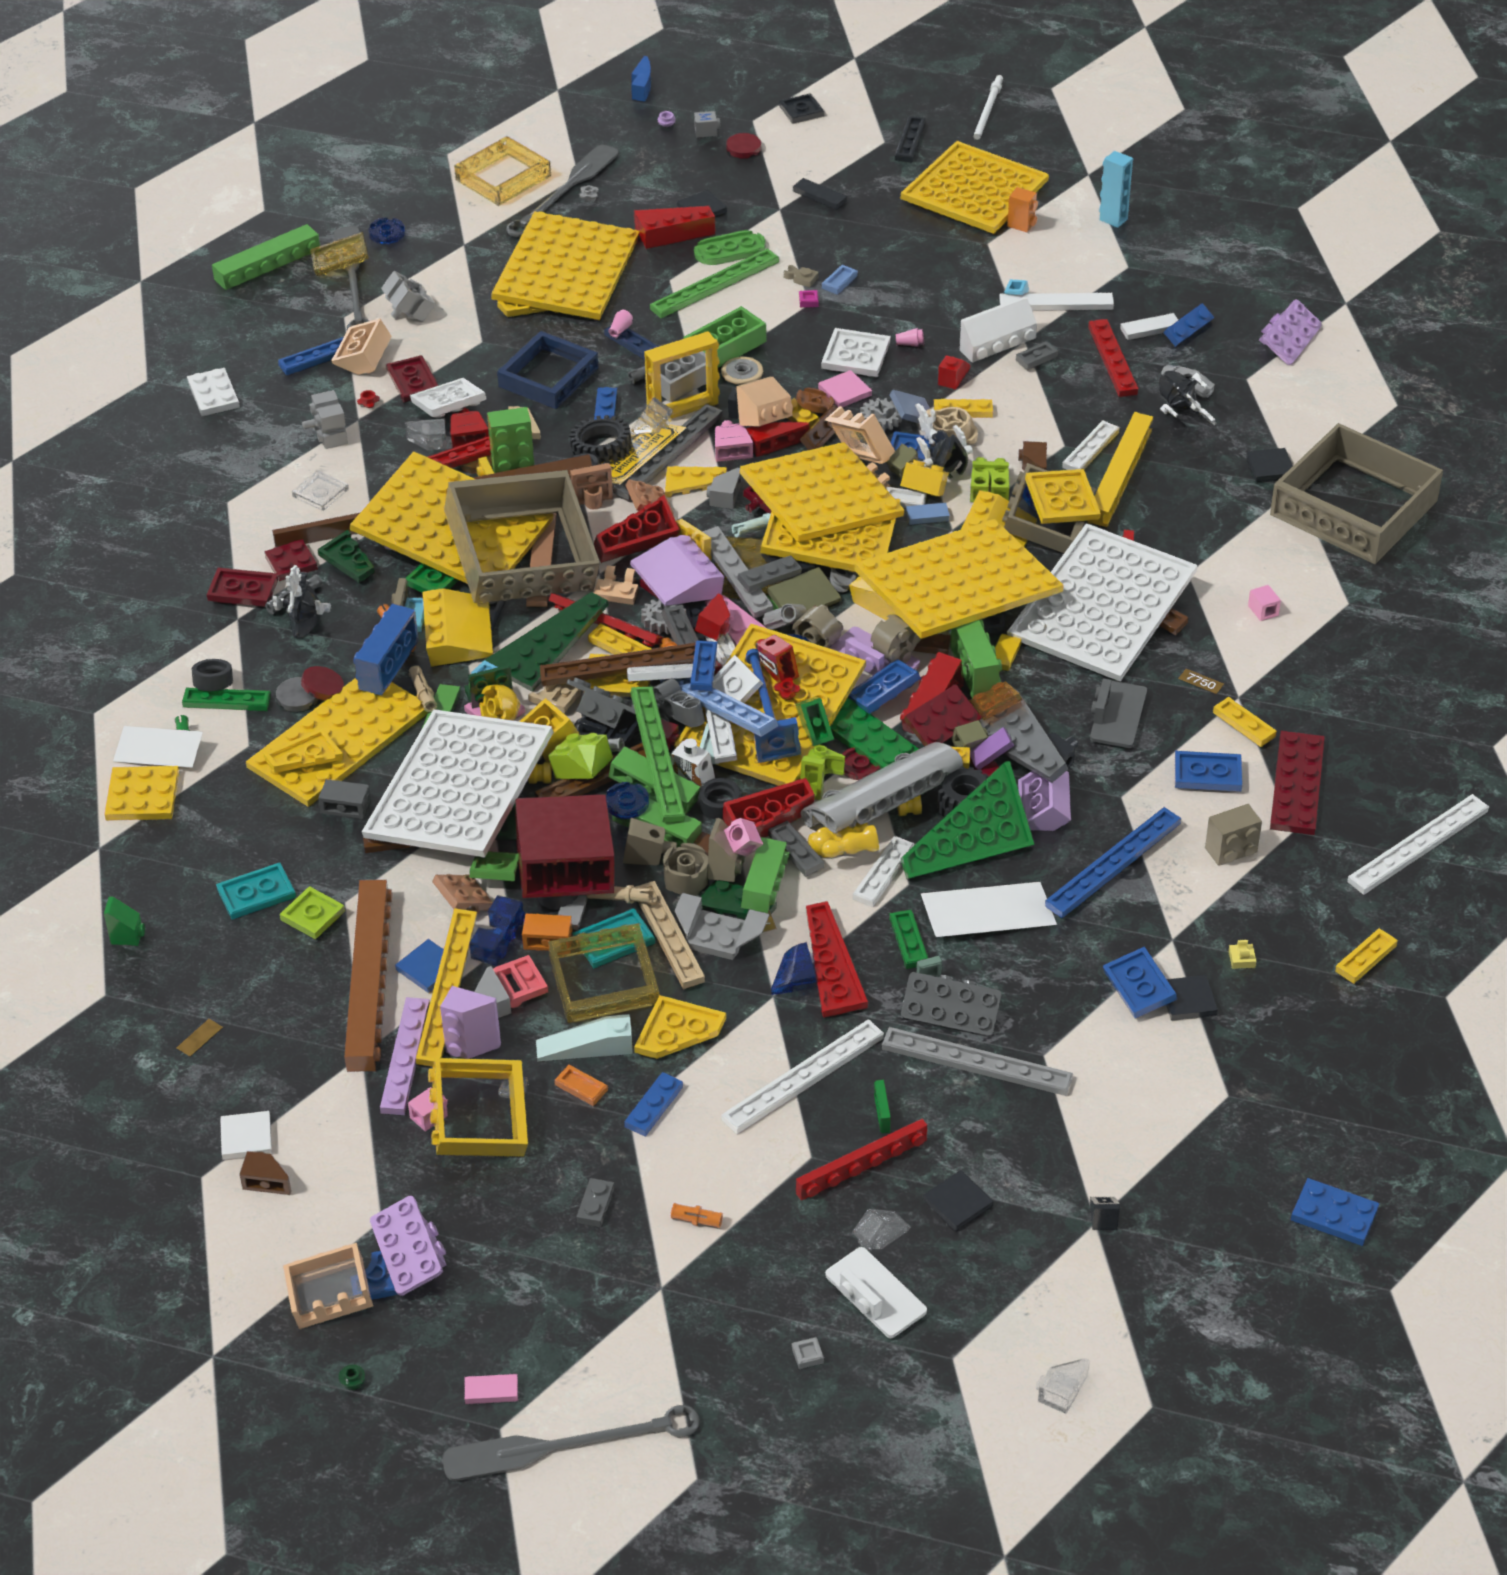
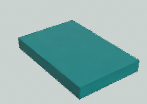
[216,862,296,920]
[573,908,655,969]

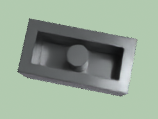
[319,779,371,819]

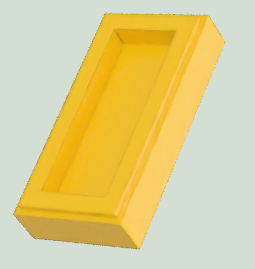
[995,634,1021,671]

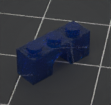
[469,895,526,966]

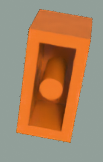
[1007,187,1038,232]
[522,914,573,952]

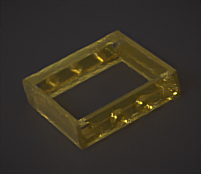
[454,136,551,206]
[548,923,659,1023]

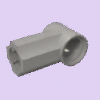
[763,604,807,630]

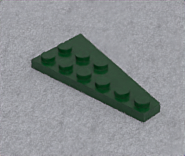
[482,592,609,692]

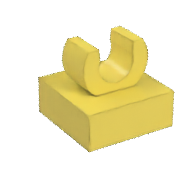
[1229,940,1256,969]

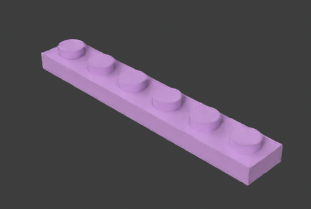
[380,997,430,1115]

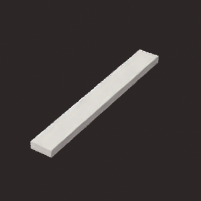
[1347,794,1489,895]
[721,1019,884,1134]

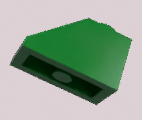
[795,697,834,746]
[104,897,145,946]

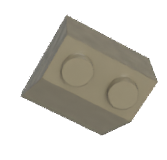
[707,818,745,882]

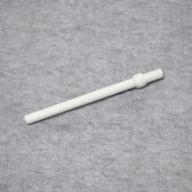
[973,75,1003,140]

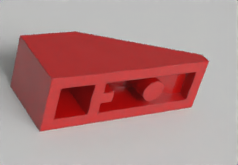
[746,422,809,457]

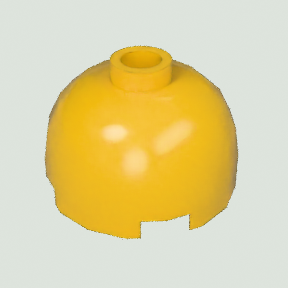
[480,685,520,721]

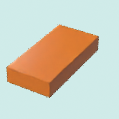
[555,1065,608,1106]

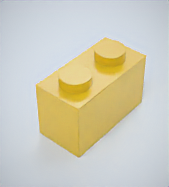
[900,460,949,496]

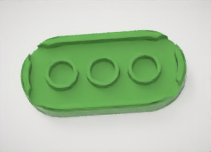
[694,230,765,265]

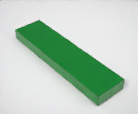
[182,687,271,711]

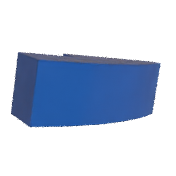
[631,56,651,102]

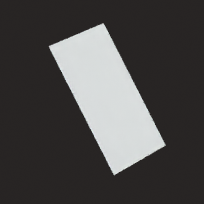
[113,726,203,767]

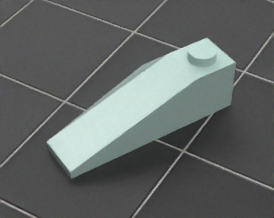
[536,1015,633,1061]

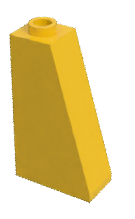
[849,576,898,620]

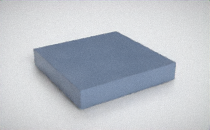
[890,390,930,423]

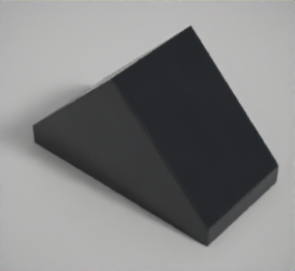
[1090,1197,1120,1230]

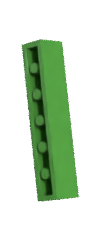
[212,224,320,290]

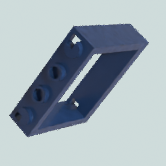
[497,331,599,409]

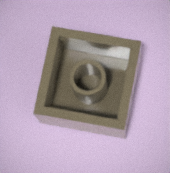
[1205,803,1262,866]

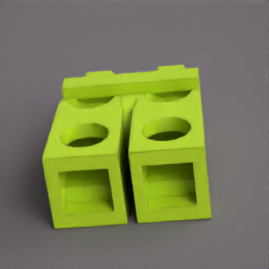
[970,457,1009,502]

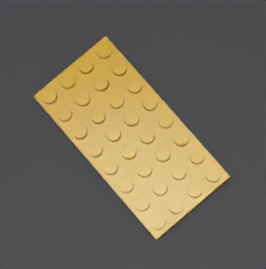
[246,678,428,807]

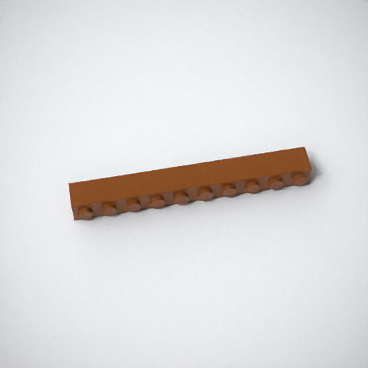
[344,879,393,1072]

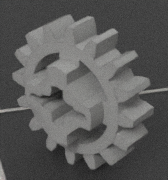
[860,398,902,432]
[641,599,686,634]

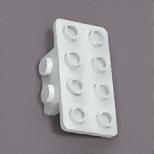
[825,1247,927,1338]

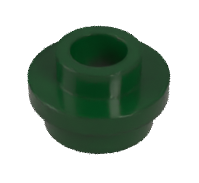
[339,1365,365,1390]

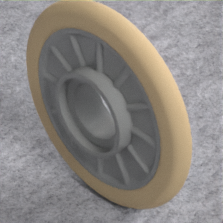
[721,357,763,385]

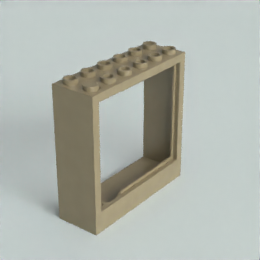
[1270,423,1443,564]
[444,470,600,603]

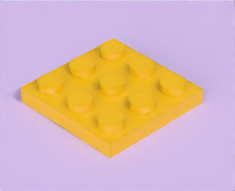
[1025,469,1101,524]
[104,766,179,821]

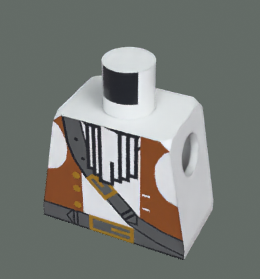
[671,738,715,788]

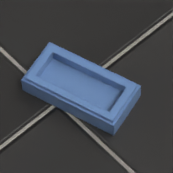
[822,265,858,295]
[906,503,950,525]

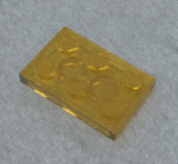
[311,232,369,276]

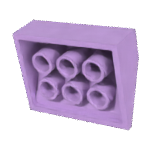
[630,535,724,606]

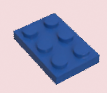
[848,659,921,714]
[1175,751,1242,792]
[1103,947,1177,1019]
[1291,1178,1379,1246]

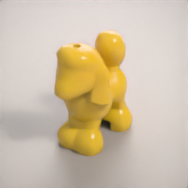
[807,822,879,858]

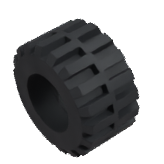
[937,767,989,817]

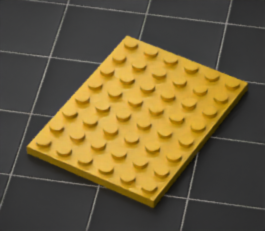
[491,211,639,320]
[350,451,554,584]
[854,519,1064,639]
[674,623,866,786]

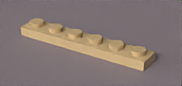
[635,881,705,989]

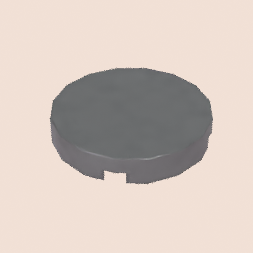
[276,677,318,712]

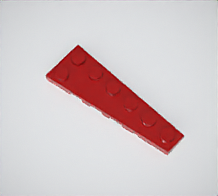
[806,901,868,1017]

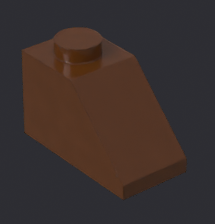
[1018,441,1047,471]
[239,1151,292,1195]

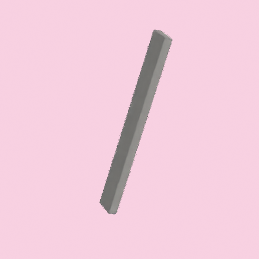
[882,1027,1073,1096]

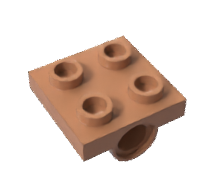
[570,463,613,510]
[626,479,674,514]
[432,874,493,914]

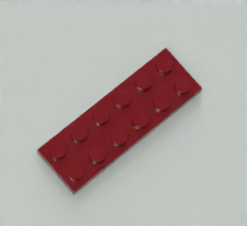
[1270,731,1325,835]

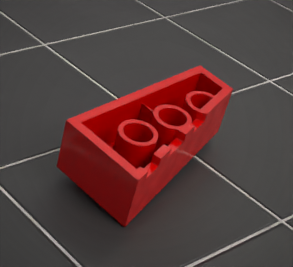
[634,206,715,249]
[594,495,679,563]
[723,778,815,838]

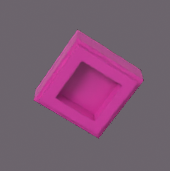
[799,290,819,308]

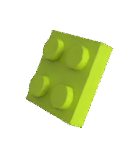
[280,886,345,939]

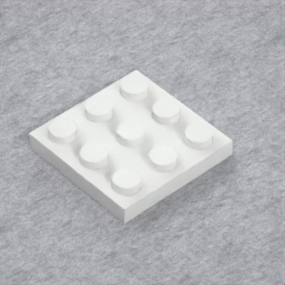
[821,328,890,377]
[410,378,486,418]

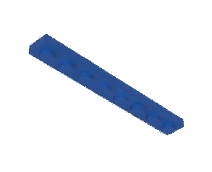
[1045,807,1181,918]

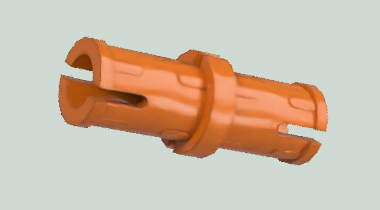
[671,1203,723,1228]

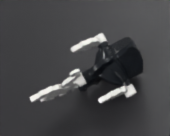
[1159,371,1216,426]
[915,403,973,478]
[273,565,331,638]

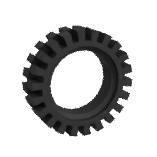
[569,415,632,465]

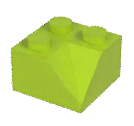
[548,733,613,779]

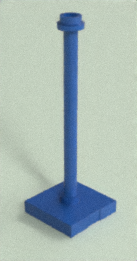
[746,649,801,763]

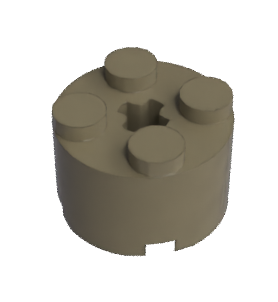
[793,605,843,648]
[871,614,921,663]
[663,843,709,896]

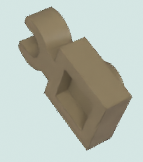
[784,265,819,288]

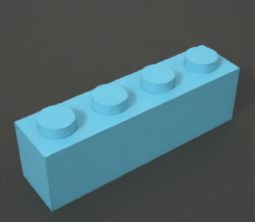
[1099,151,1133,228]

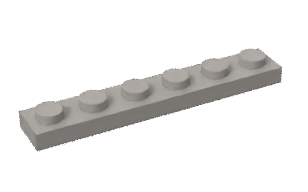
[703,526,773,619]

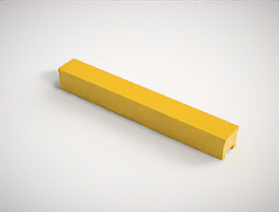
[1088,412,1153,527]

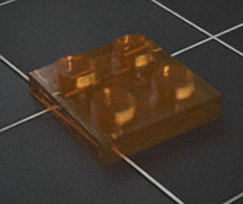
[969,682,1022,720]

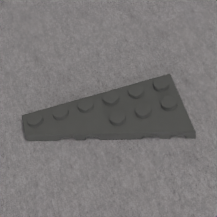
[979,690,1068,783]

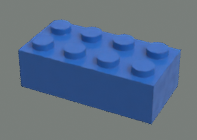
[353,604,419,696]

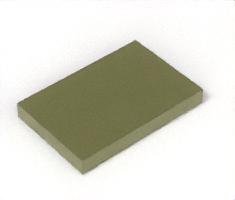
[767,567,841,616]

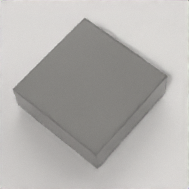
[792,1337,824,1369]

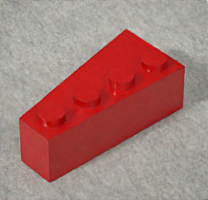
[900,652,965,734]

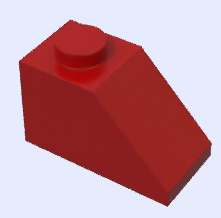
[938,355,971,390]
[695,593,731,641]

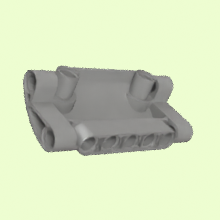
[801,742,963,833]

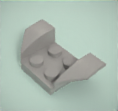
[675,893,769,960]

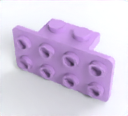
[1259,299,1322,365]
[830,626,920,675]
[370,1196,446,1296]

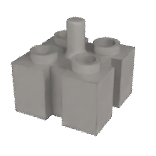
[381,271,436,322]
[302,390,348,449]

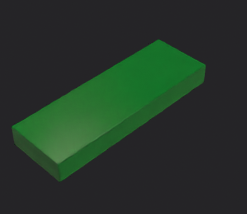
[889,910,928,969]

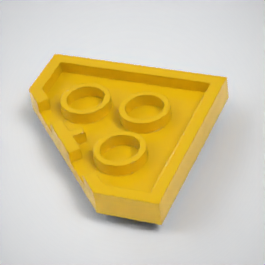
[634,995,726,1059]

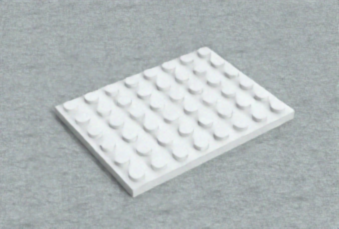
[1007,523,1197,681]
[362,710,553,857]

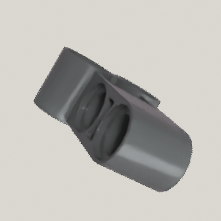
[653,678,705,727]

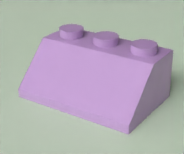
[1018,771,1071,831]
[440,986,501,1059]

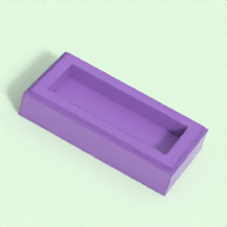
[970,727,1014,770]

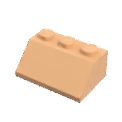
[332,318,392,375]
[736,377,793,426]

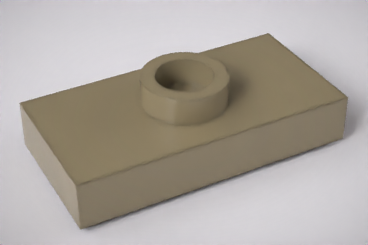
[392,578,409,607]

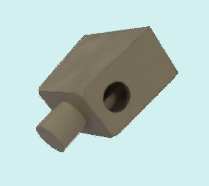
[623,818,677,865]

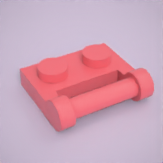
[493,955,548,1008]

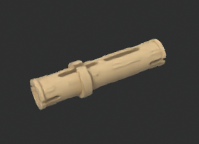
[409,666,437,712]
[587,885,654,904]

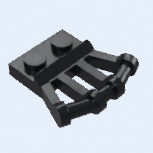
[574,712,639,747]

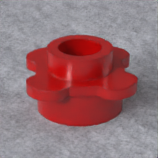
[357,390,380,408]
[774,678,800,700]

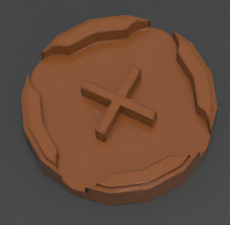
[795,388,835,413]

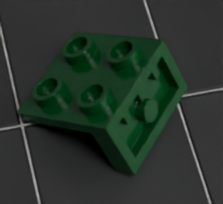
[465,665,513,709]

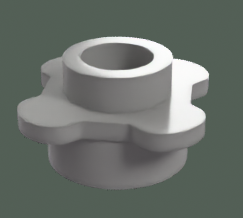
[580,186,598,202]

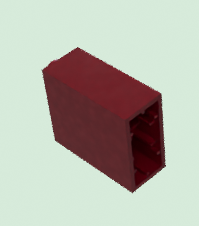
[515,795,614,898]

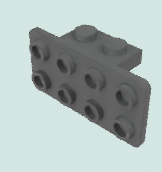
[567,678,635,729]
[1090,678,1147,748]
[901,972,1002,1036]

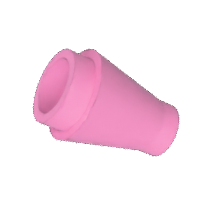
[609,310,633,338]
[896,328,924,347]

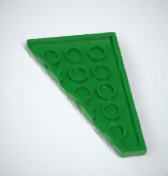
[901,761,1034,879]

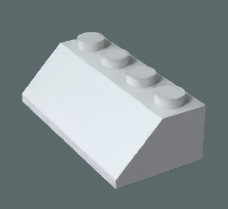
[960,296,1037,363]

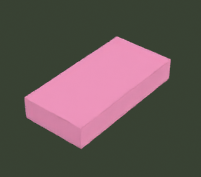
[465,1374,518,1404]

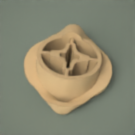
[926,407,978,444]

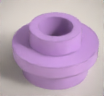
[658,111,675,127]

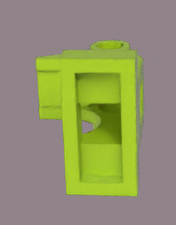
[800,745,845,800]

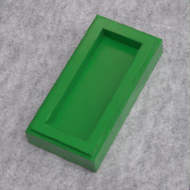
[874,1080,891,1134]

